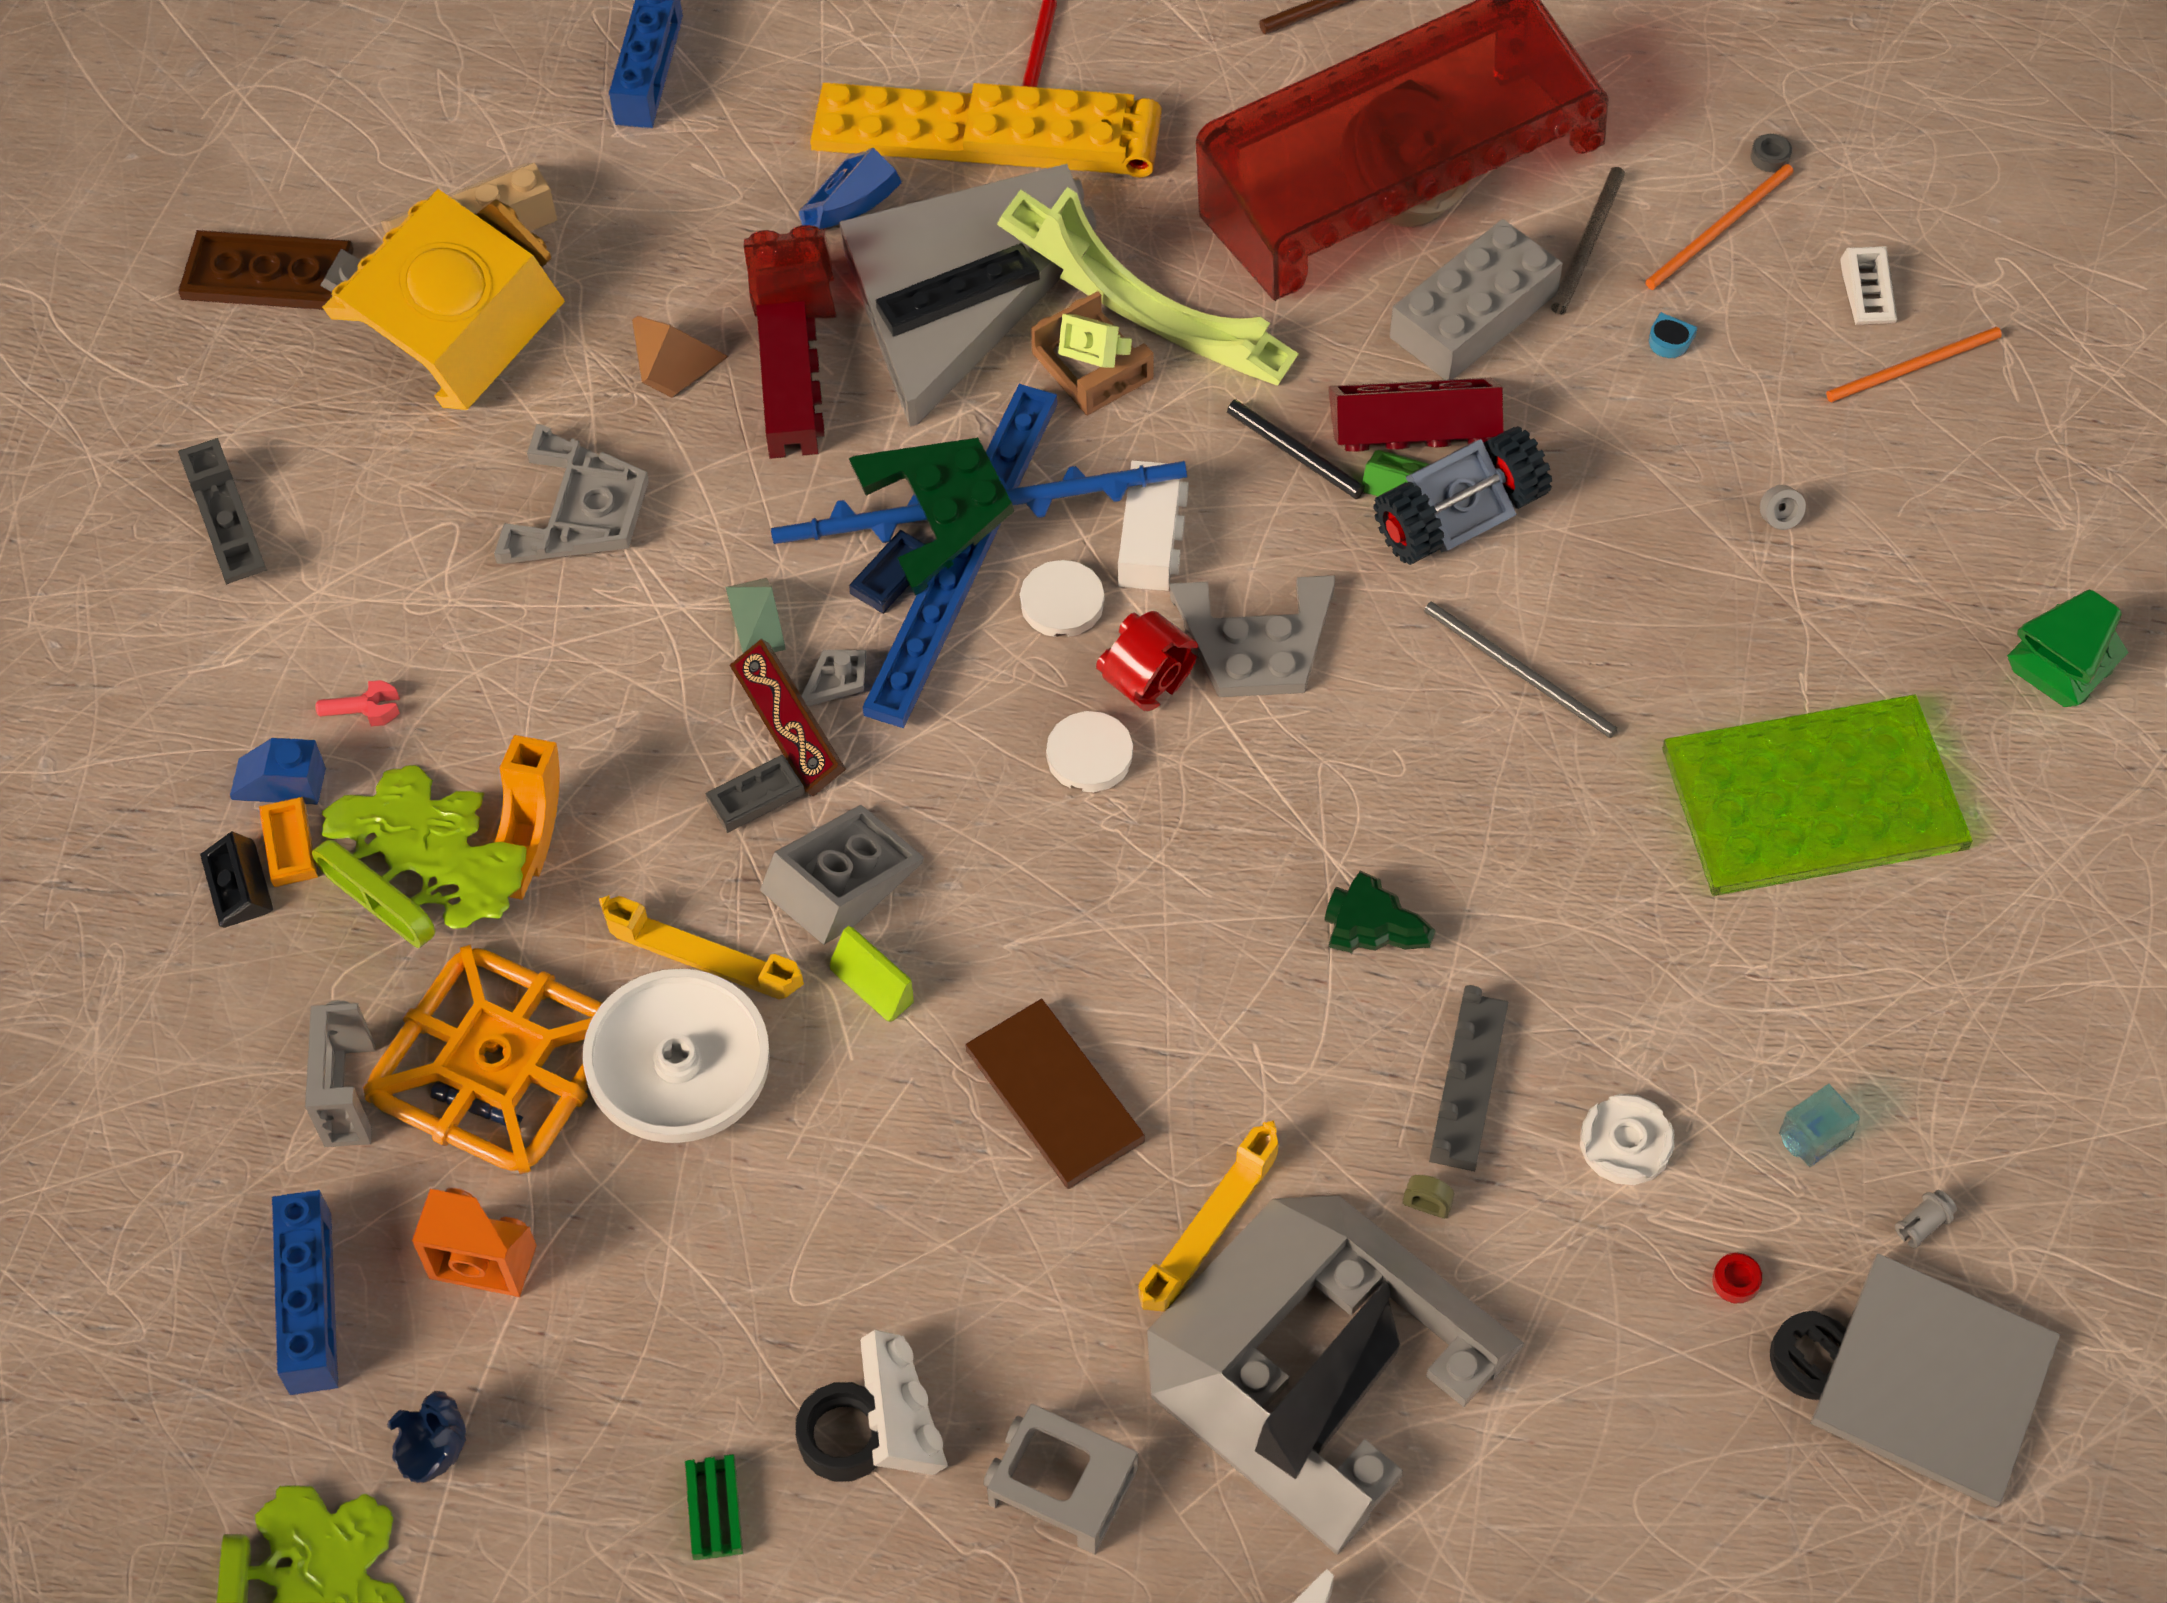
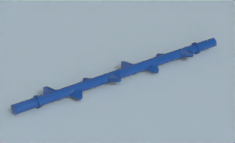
[771,461,1187,544]

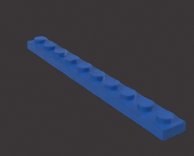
[863,384,1057,728]

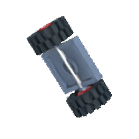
[1373,426,1552,565]

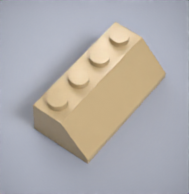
[381,163,557,233]

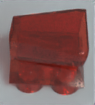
[743,225,837,319]

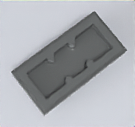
[705,754,805,833]

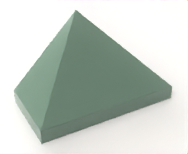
[726,578,786,653]

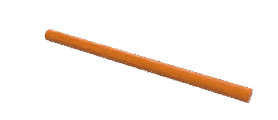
[1645,164,1794,290]

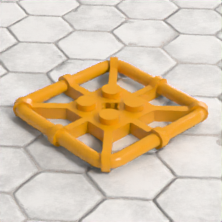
[363,944,602,1175]

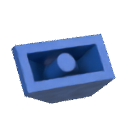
[230,738,326,805]

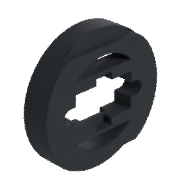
[1770,1311,1847,1400]

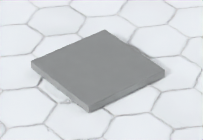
[1810,1253,2060,1508]

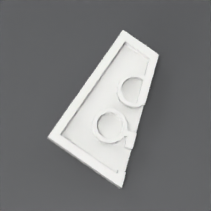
[860,1330,948,1475]

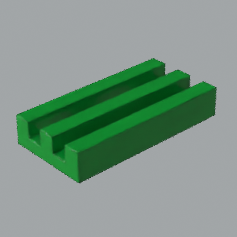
[685,1454,743,1561]

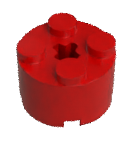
[1096,611,1198,711]

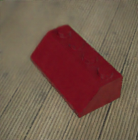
[1329,377,1504,452]

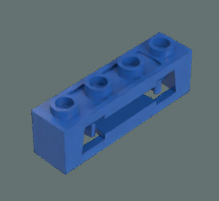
[609,0,683,129]
[272,1190,338,1395]

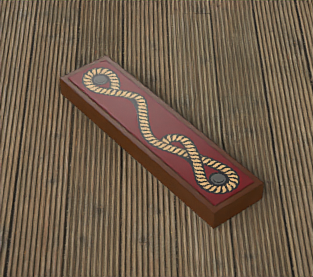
[729,639,846,796]

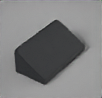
[200,831,273,928]

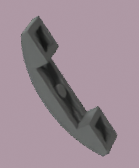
[178,438,267,584]

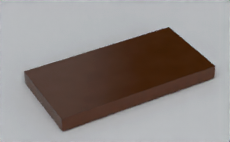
[178,230,354,310]
[965,998,1145,1189]

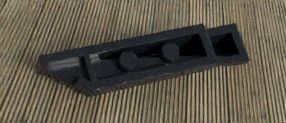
[1255,1282,1400,1479]

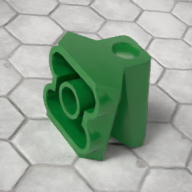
[2007,589,2129,707]

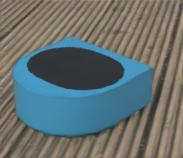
[1648,312,1697,358]

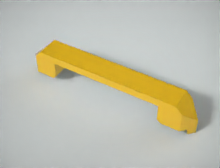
[599,895,804,1000]
[1138,1120,1278,1312]

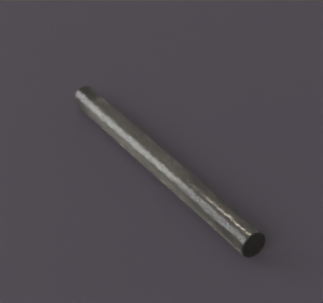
[1551,167,1625,314]

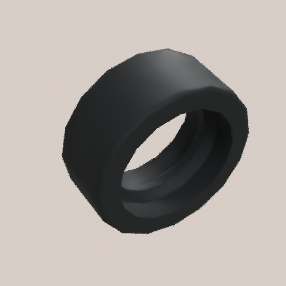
[795,1382,879,1482]

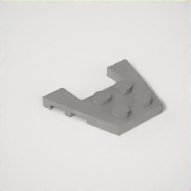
[494,424,649,564]
[1170,575,1335,697]

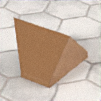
[632,316,729,398]

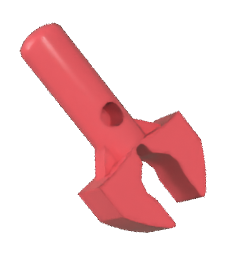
[315,680,400,726]

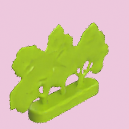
[312,765,527,948]
[217,1486,405,1603]

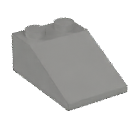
[760,805,924,945]

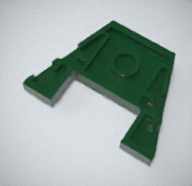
[848,438,1014,595]

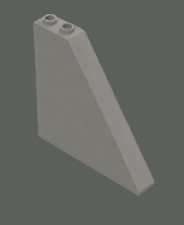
[840,164,1097,427]

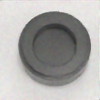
[1751,134,1792,172]

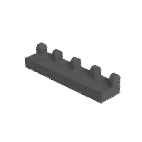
[1429,985,1509,1172]

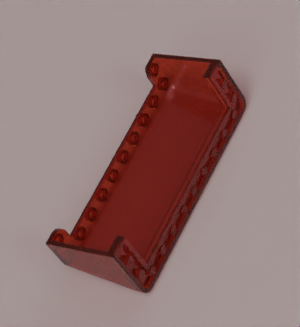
[1196,0,1609,301]

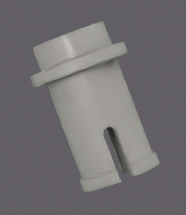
[1895,1190,1957,1248]

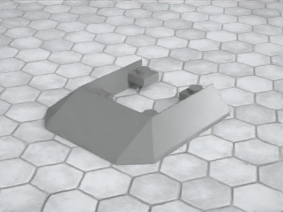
[1147,1196,1524,1555]

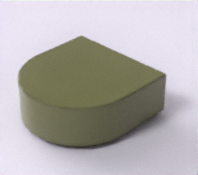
[1403,1175,1454,1219]

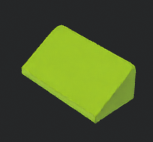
[829,925,914,1022]

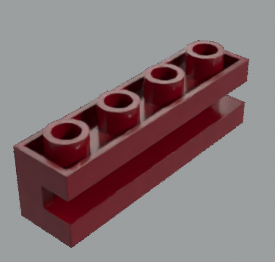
[756,301,825,459]

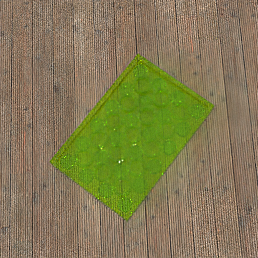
[1662,694,1973,896]

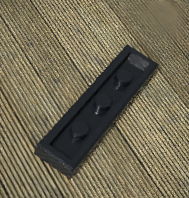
[876,243,1040,337]

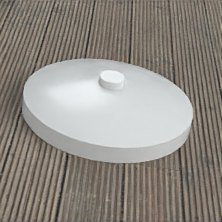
[583,969,770,1143]

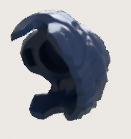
[387,1391,466,1484]

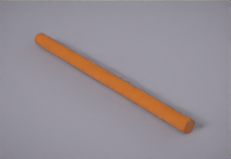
[1826,327,2002,403]

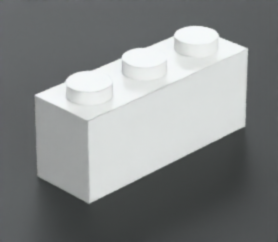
[1118,460,1189,591]

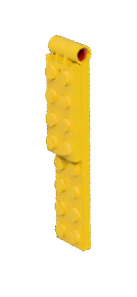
[810,82,1162,178]

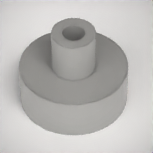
[1760,485,1806,530]

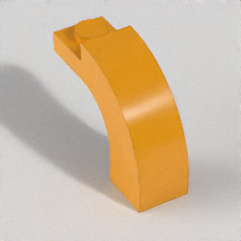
[494,735,560,900]

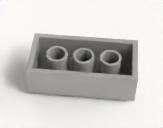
[1390,219,1563,380]

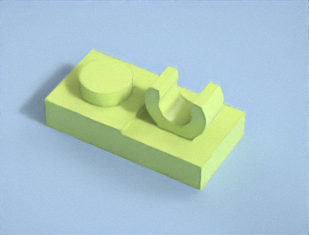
[1058,314,1132,368]

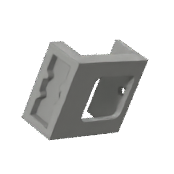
[305,1000,376,1147]
[983,1403,1138,1555]

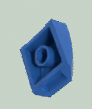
[799,148,902,232]

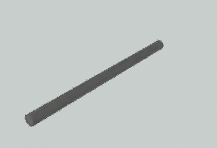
[1424,601,1617,738]

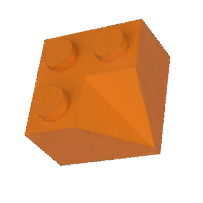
[412,1188,537,1297]

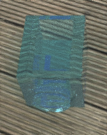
[1779,1084,1860,1167]

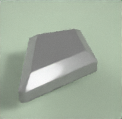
[802,650,866,706]

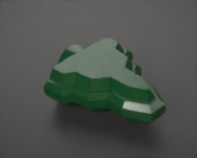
[1324,870,1436,953]

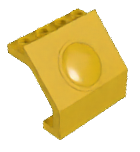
[323,189,565,410]

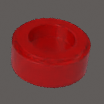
[1712,1253,1763,1304]

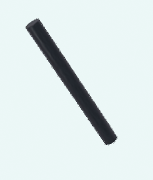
[1227,399,1365,499]

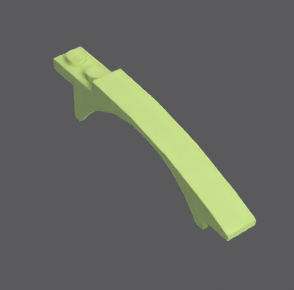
[997,187,1299,386]

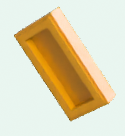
[259,797,318,888]

